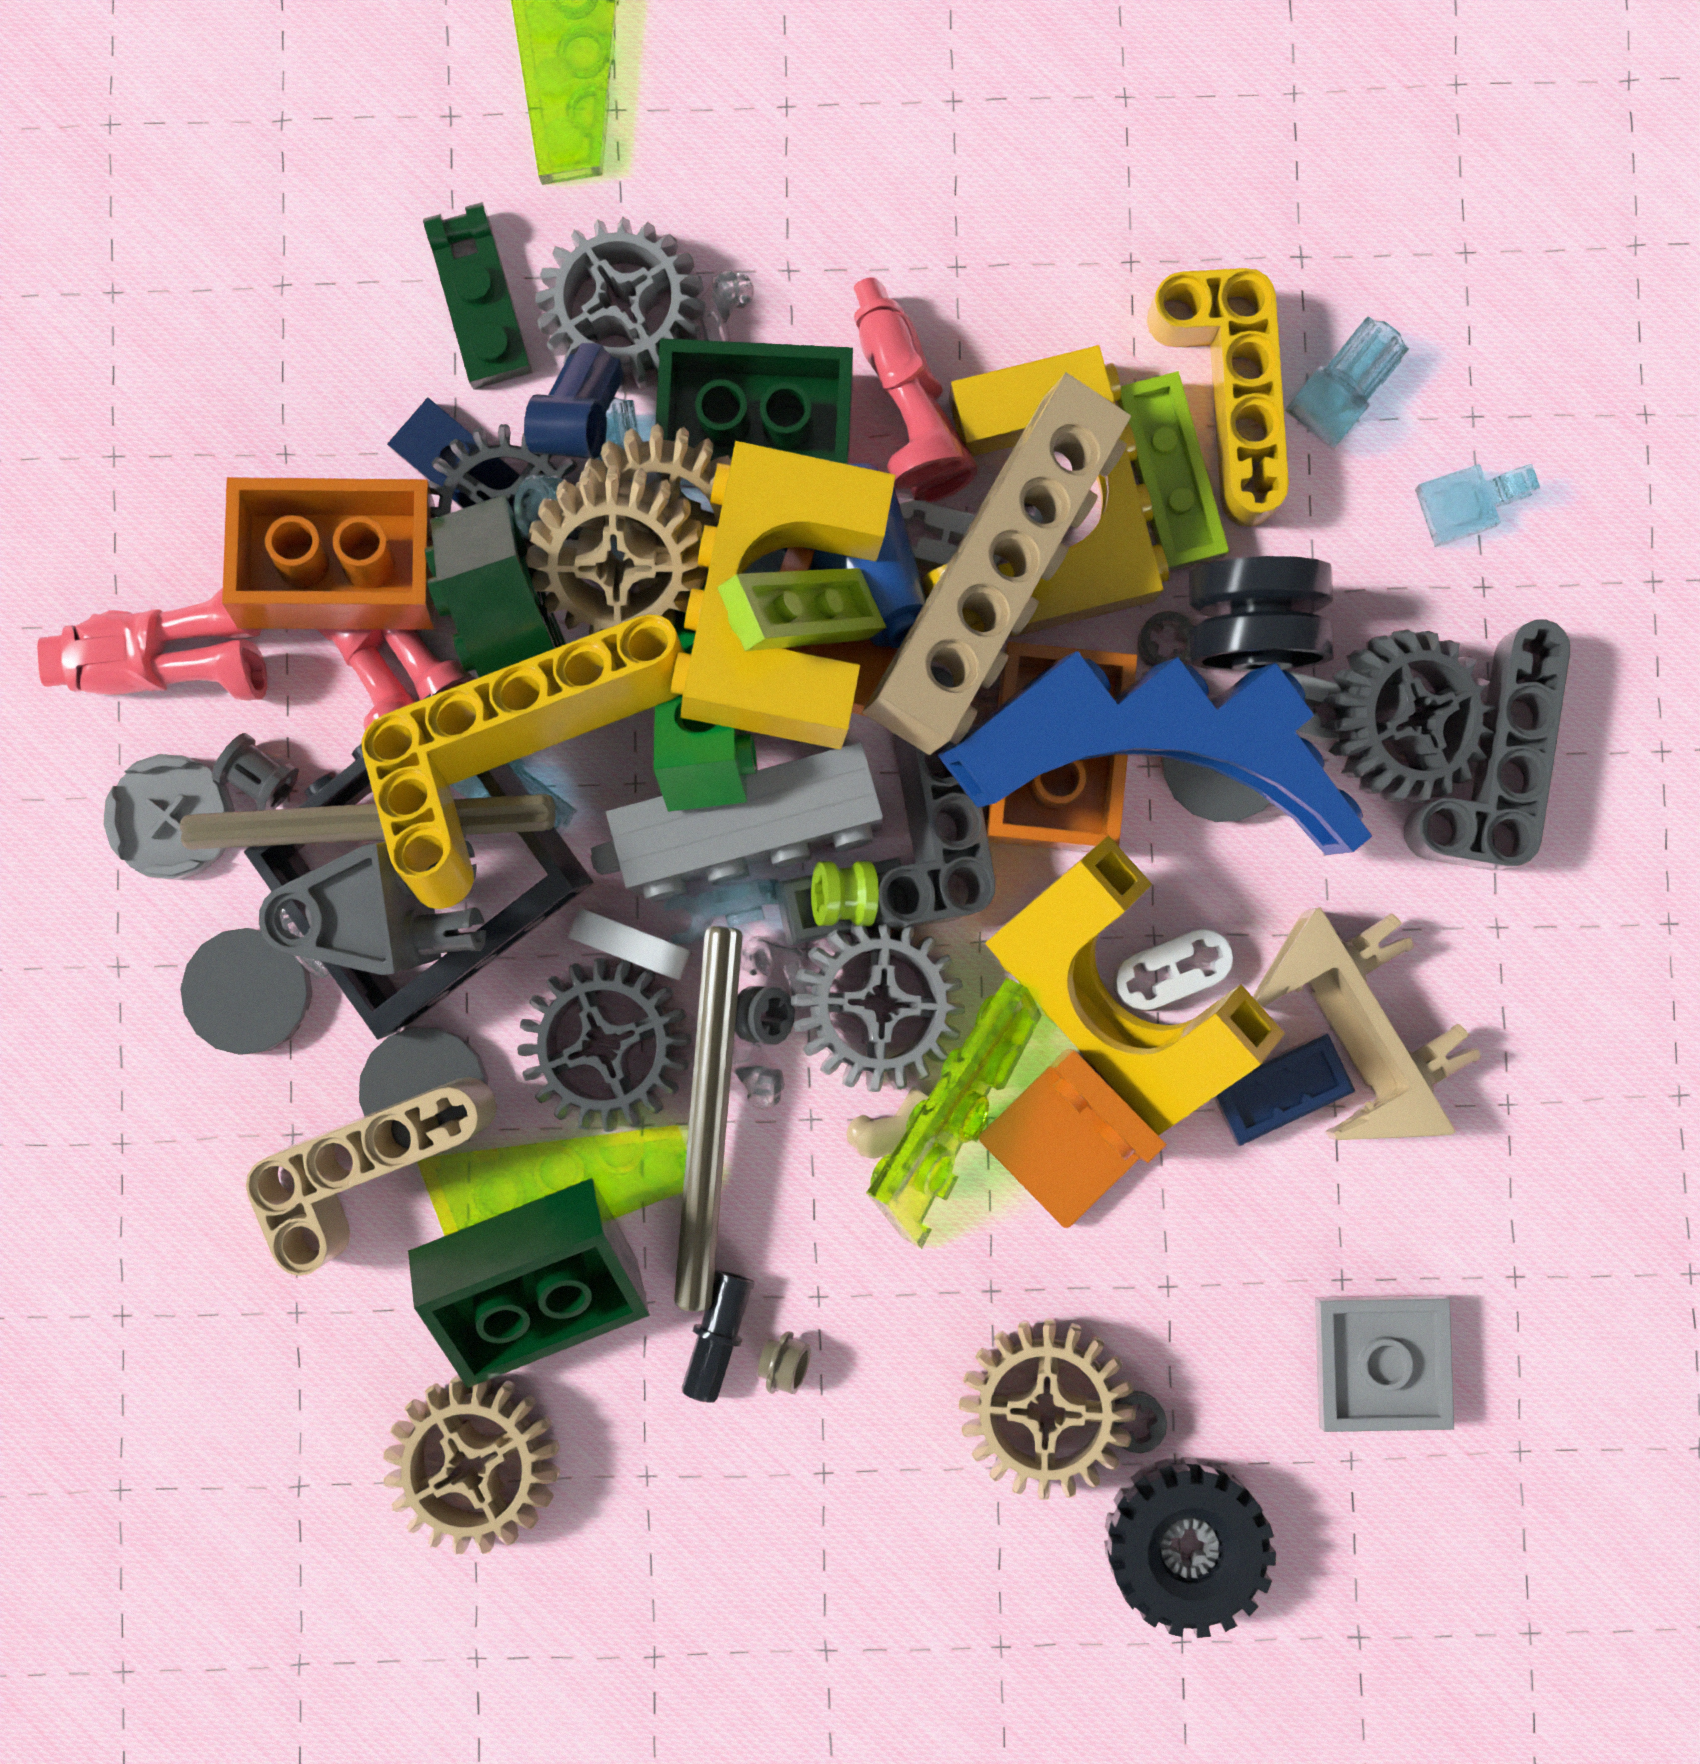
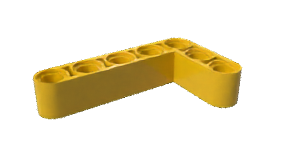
[361,614,686,909]

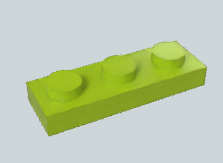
[1117,371,1229,572]
[717,568,887,651]

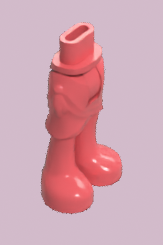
[854,277,978,503]
[37,587,267,701]
[317,629,475,730]

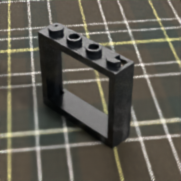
[244,694,594,1040]

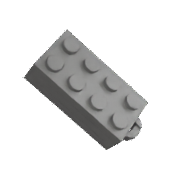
[590,742,883,903]

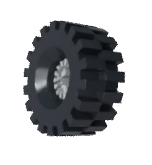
[1104,1457,1276,1638]

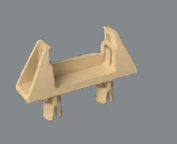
[1252,907,1481,1140]

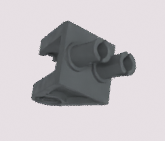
[259,840,486,975]

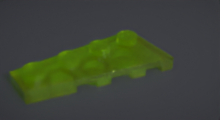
[511,0,619,185]
[866,978,1042,1249]
[417,1124,687,1236]

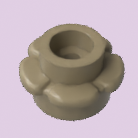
[758,1331,811,1395]

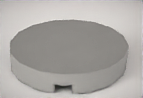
[103,754,235,880]

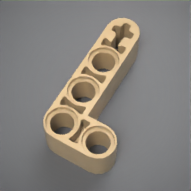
[246,1077,497,1276]

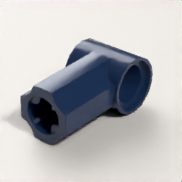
[524,343,624,459]

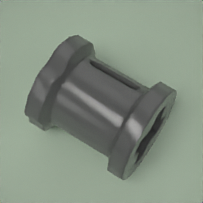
[212,733,299,810]

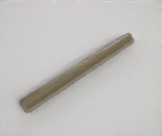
[179,794,556,850]
[674,926,743,1312]

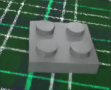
[1315,1295,1455,1432]

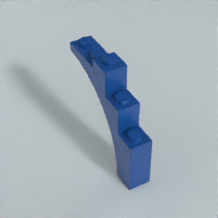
[938,651,1372,856]

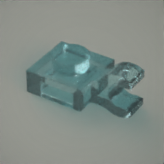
[1414,464,1541,548]
[663,879,778,944]

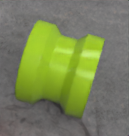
[811,861,879,926]

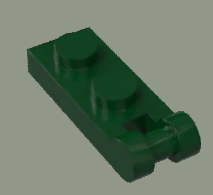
[423,202,533,390]

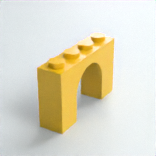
[949,345,1169,638]
[671,441,896,750]
[985,835,1285,1136]

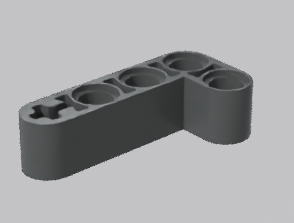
[1403,619,1570,870]
[872,667,996,931]

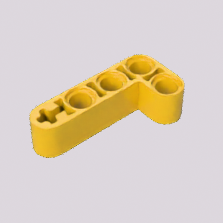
[1147,268,1289,527]

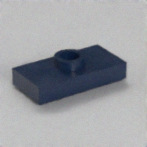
[387,397,525,509]
[1214,1033,1356,1146]

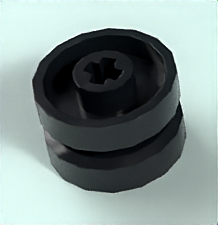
[1189,556,1334,671]

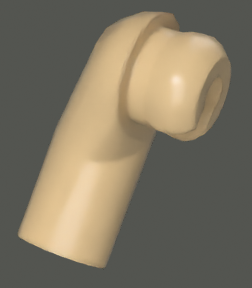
[846,1086,939,1159]

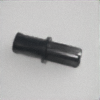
[681,1270,755,1403]

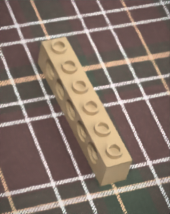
[862,372,1131,755]

